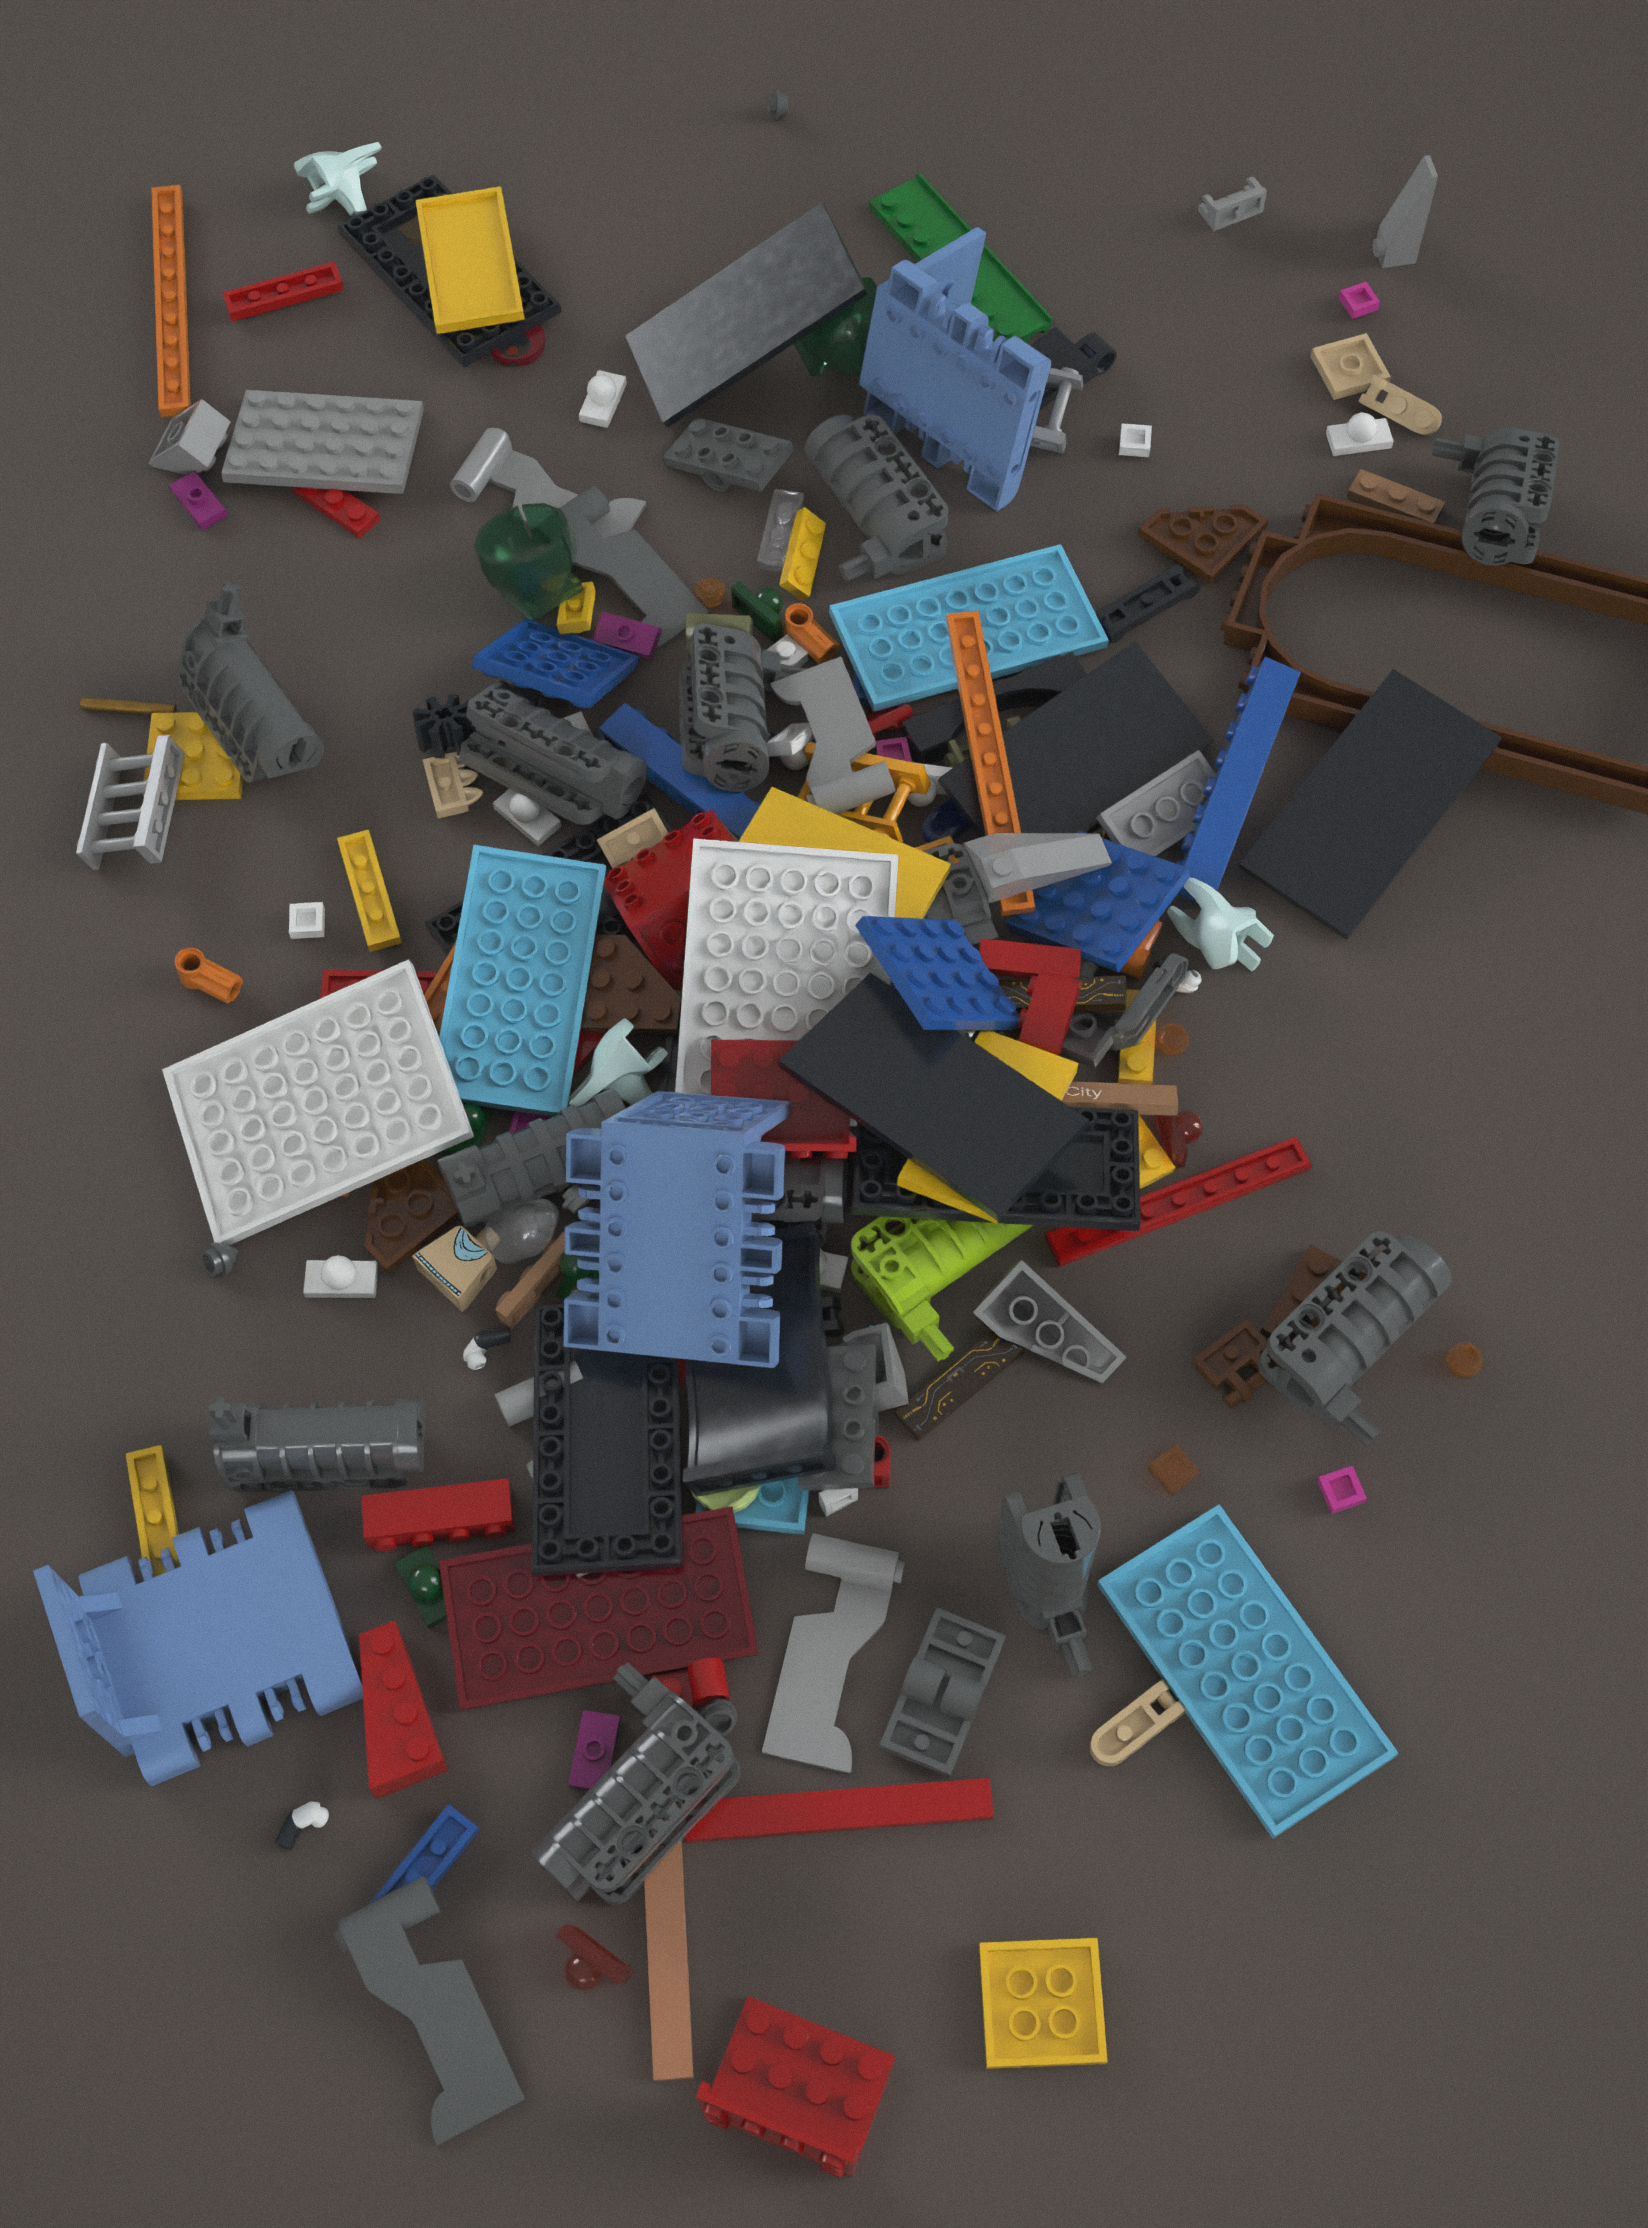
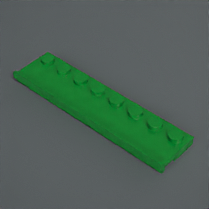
[869,173,1052,343]

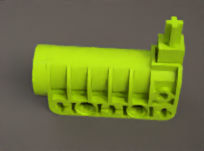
[851,1216,1034,1361]

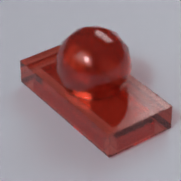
[1153,1111,1203,1170]
[555,1924,633,1991]

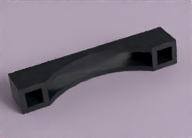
[902,652,1087,765]

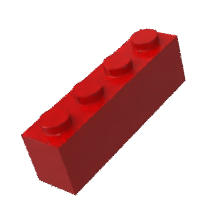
[1017,969,1083,1056]
[362,1478,516,1552]

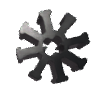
[413,694,477,759]

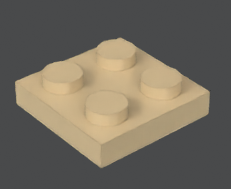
[1310,333,1391,400]

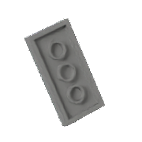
[1096,750,1216,857]

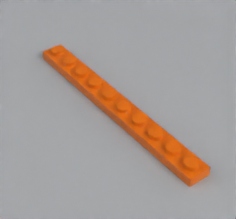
[151,185,191,417]
[946,611,1035,916]

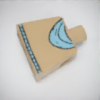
[413,1225,501,1312]

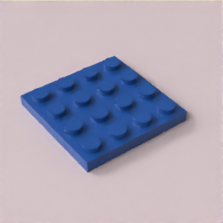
[472,618,640,708]
[1006,830,1190,973]
[855,916,1020,1030]

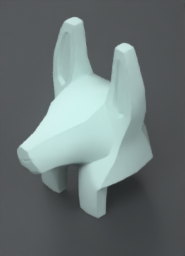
[294,142,382,216]
[1167,877,1274,972]
[568,1018,668,1107]

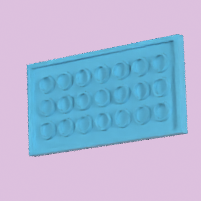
[829,544,1109,712]
[439,845,606,1117]
[1097,1504,1399,1839]

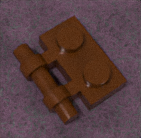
[1191,1318,1281,1408]

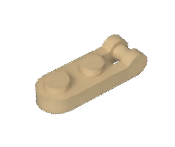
[1358,374,1442,435]
[1090,1679,1186,1767]

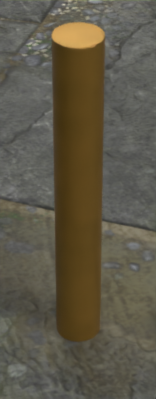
[80,697,177,715]

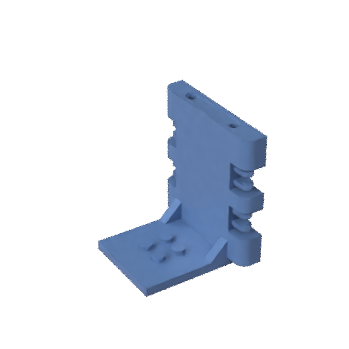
[859,227,1051,511]
[564,1091,792,1368]
[33,1490,363,1787]

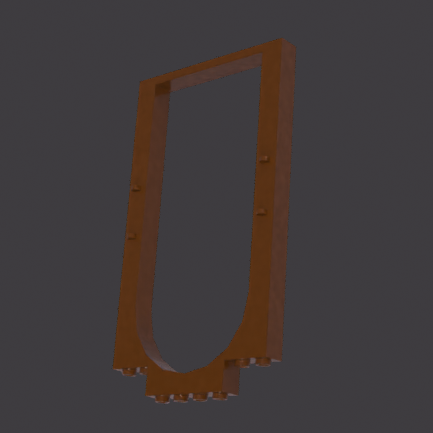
[1220,493,1648,815]

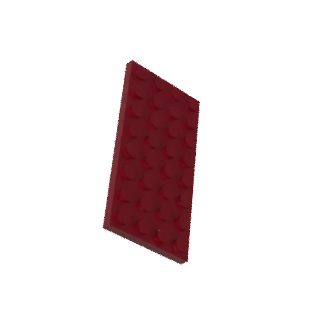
[439,1506,759,1711]

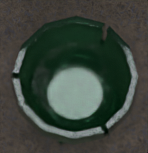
[794,277,877,376]
[473,503,584,621]

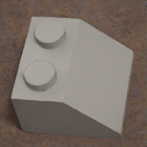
[148,399,231,475]

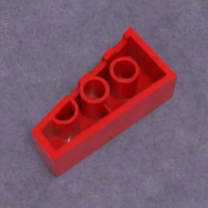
[359,1620,449,1800]

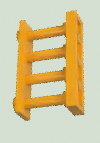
[797,741,931,843]

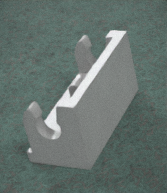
[1198,177,1267,232]

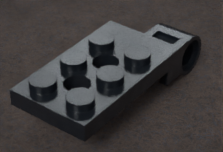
[1030,327,1117,411]

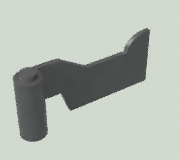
[532,486,709,653]
[333,1875,525,2146]

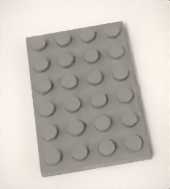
[221,390,424,494]

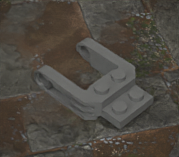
[1061,953,1188,1068]

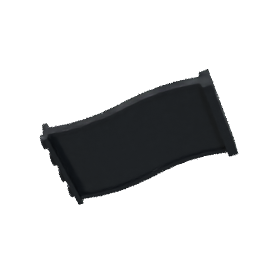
[683,1222,836,1497]

